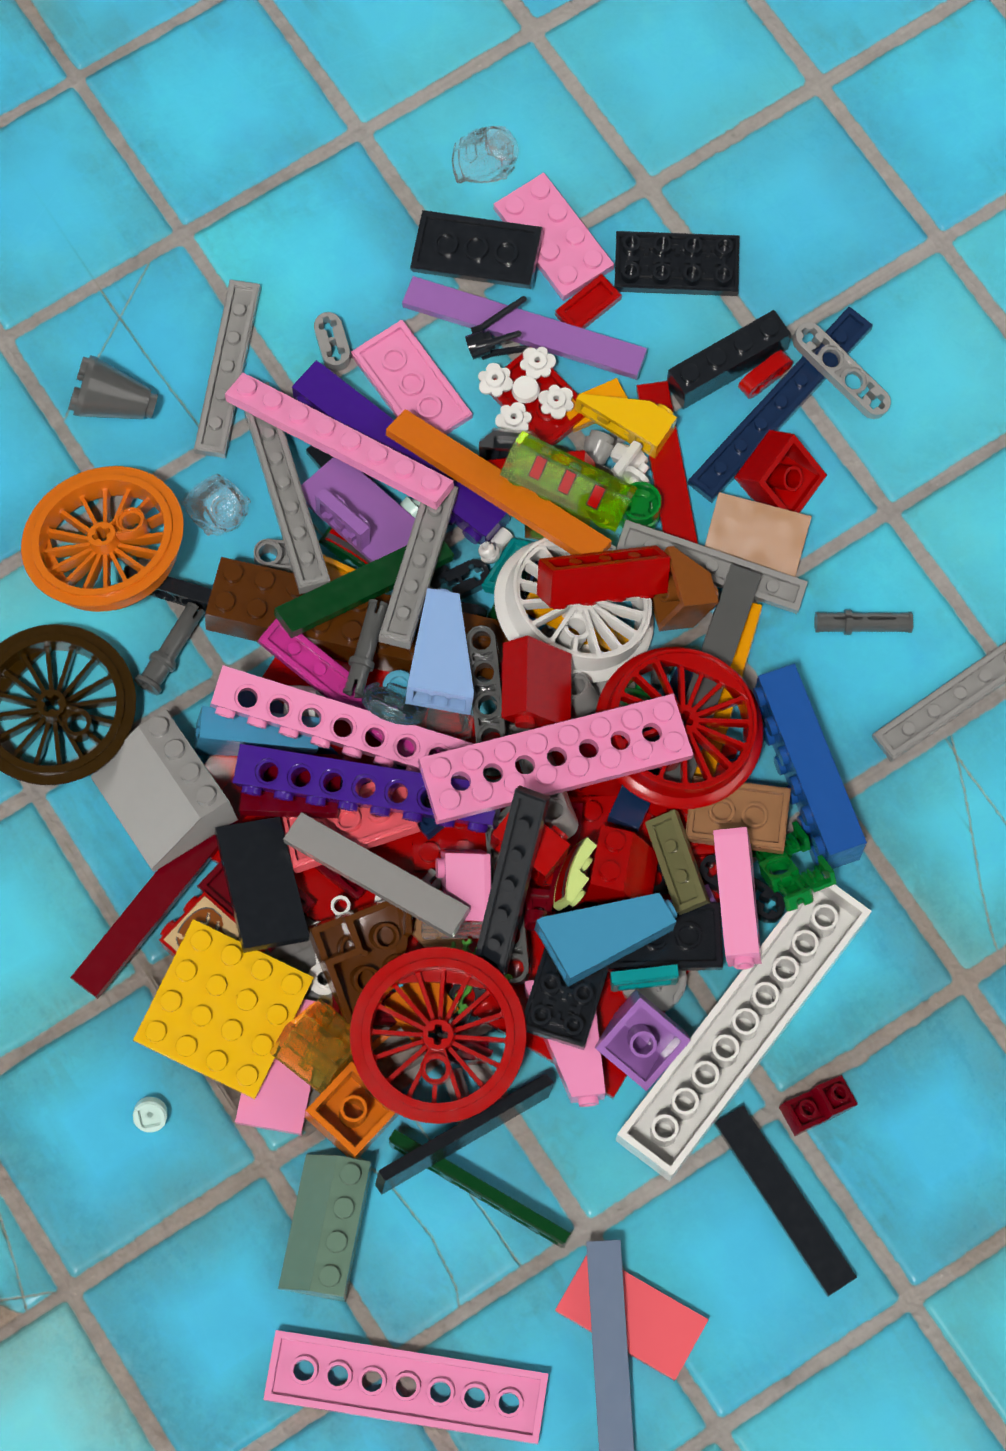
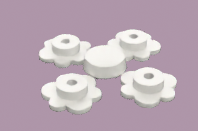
[478,347,574,431]

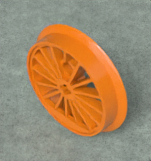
[21,466,184,612]

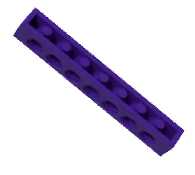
[233,744,501,833]

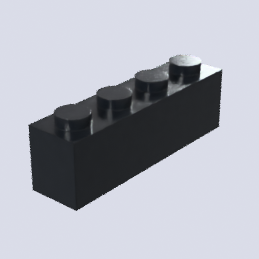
[667,310,791,409]

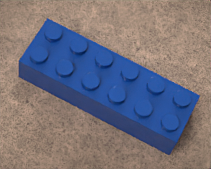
[753,663,867,869]

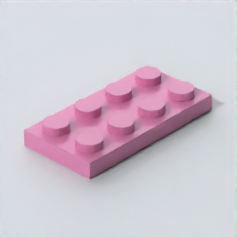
[493,173,614,301]

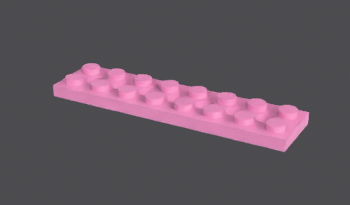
[418,694,693,824]
[263,1330,548,1445]

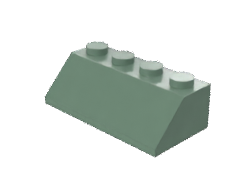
[278,1154,372,1302]

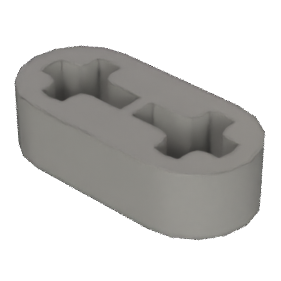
[314,312,351,372]

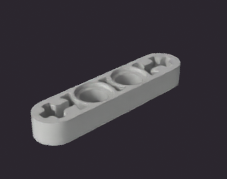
[792,322,891,419]

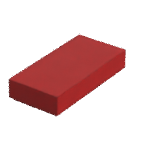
[555,274,622,329]

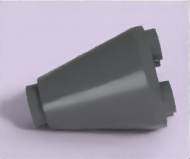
[68,355,158,419]

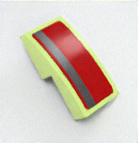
[553,837,597,911]

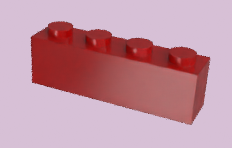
[536,545,671,609]

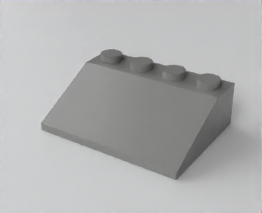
[90,709,238,872]

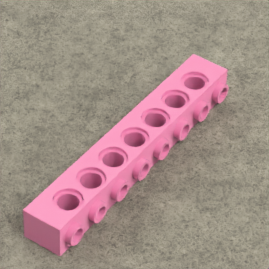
[210,665,474,780]

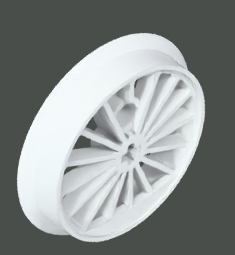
[494,538,654,683]

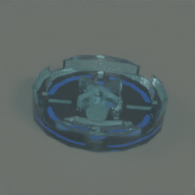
[362,682,428,725]

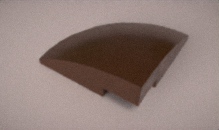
[307,899,412,1024]

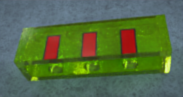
[500,431,637,532]

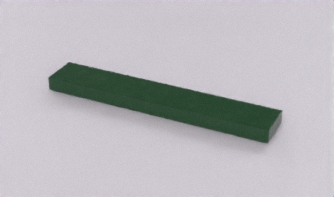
[274,540,455,638]
[388,1129,571,1248]

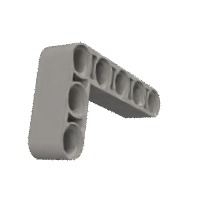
[506,673,599,838]

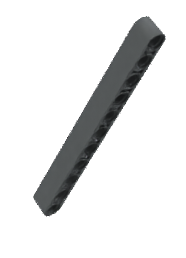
[466,625,531,986]

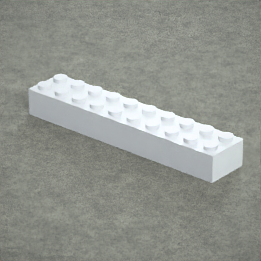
[616,877,872,1182]

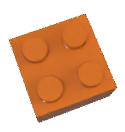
[305,1061,398,1159]

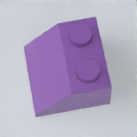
[595,990,691,1091]

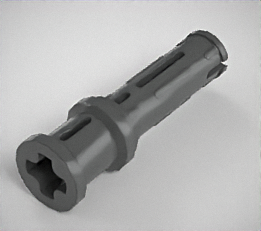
[134,602,205,695]

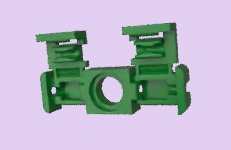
[752,821,837,911]

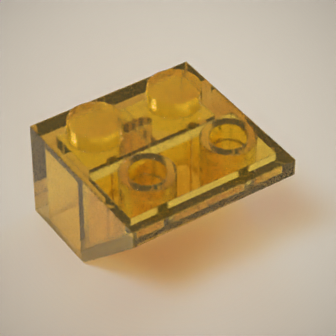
[270,999,354,1094]

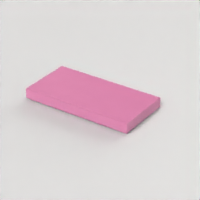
[351,320,473,435]
[235,999,328,1136]

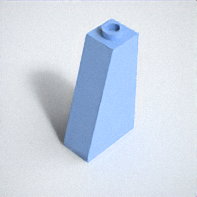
[405,588,474,715]

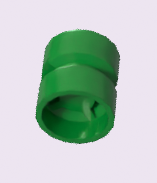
[619,482,661,529]

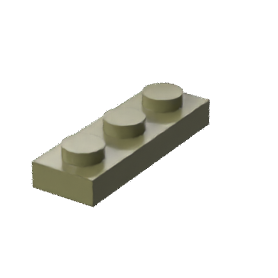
[645,809,710,915]

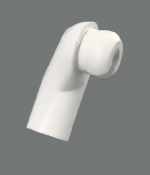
[478,527,514,564]

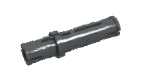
[343,599,388,698]
[814,609,913,635]

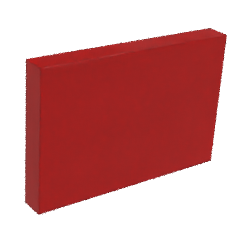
[490,346,585,451]

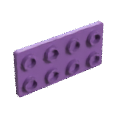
[301,457,415,562]

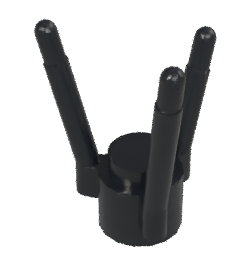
[465,296,529,360]

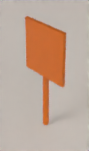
[350,983,459,1062]

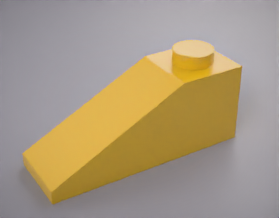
[575,393,677,458]

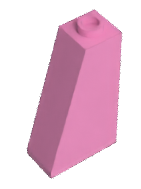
[713,827,762,970]
[524,980,606,1107]

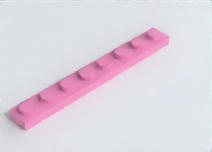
[225,373,454,510]

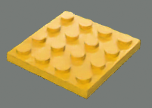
[133,919,314,1100]

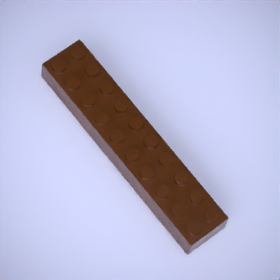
[205,557,509,682]

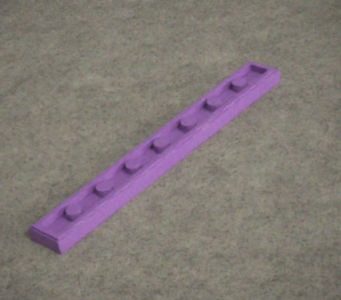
[402,276,647,380]

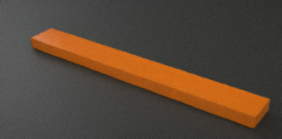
[386,409,612,555]

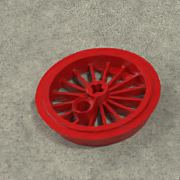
[596,647,763,809]
[350,947,526,1124]

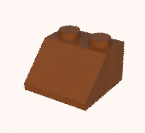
[651,546,719,631]

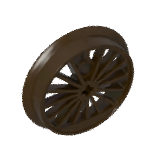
[0,624,136,785]

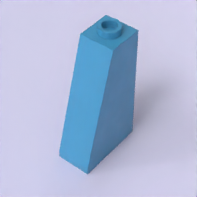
[194,706,322,756]
[535,893,677,987]

